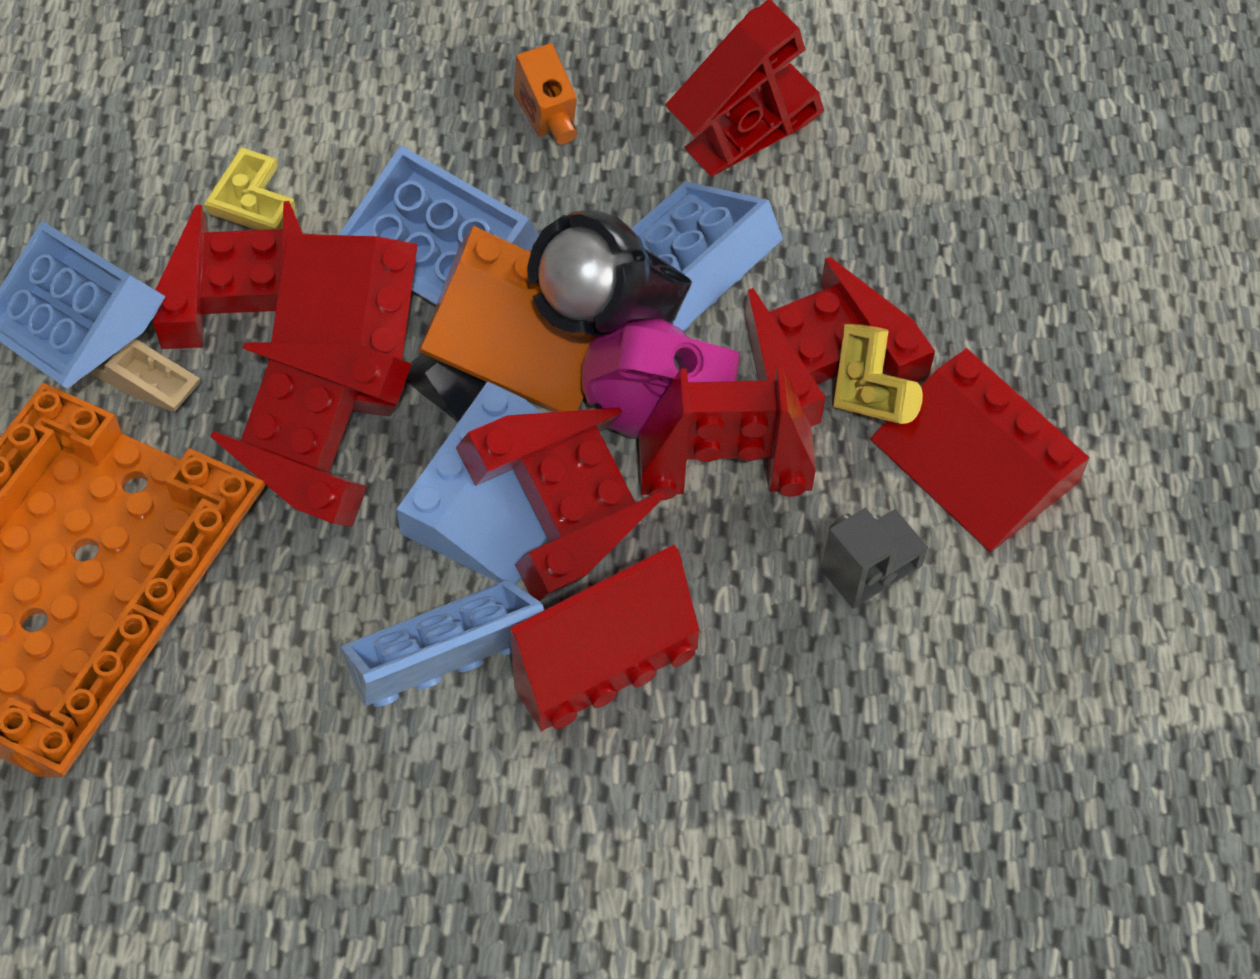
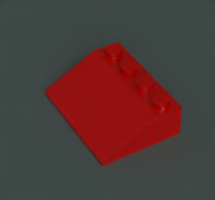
[267,233,418,416]
[870,348,1090,553]
[510,544,700,732]

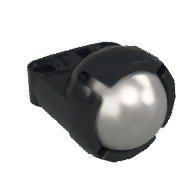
[527,210,692,337]

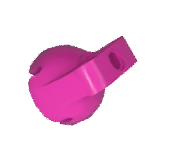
[582,318,740,438]

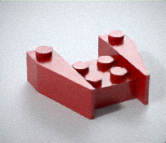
[665,0,824,177]
[153,201,303,349]
[745,257,935,427]
[210,342,412,527]
[639,366,816,500]
[456,407,665,601]

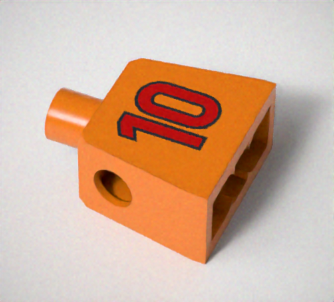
[514,43,578,145]

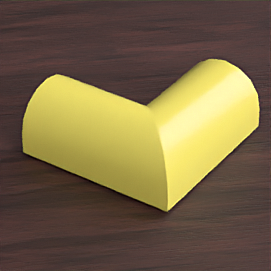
[204,147,295,230]
[833,324,923,424]

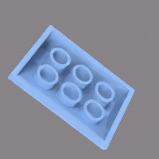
[338,145,539,306]
[631,181,783,331]
[0,221,166,388]
[396,382,547,585]
[340,580,544,707]

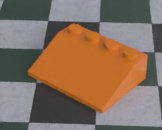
[418,226,596,412]

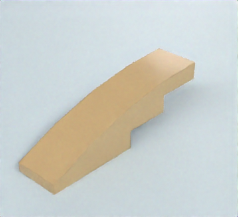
[89,339,200,412]

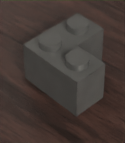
[821,507,928,609]

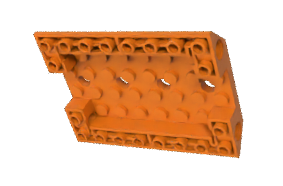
[0,382,265,778]

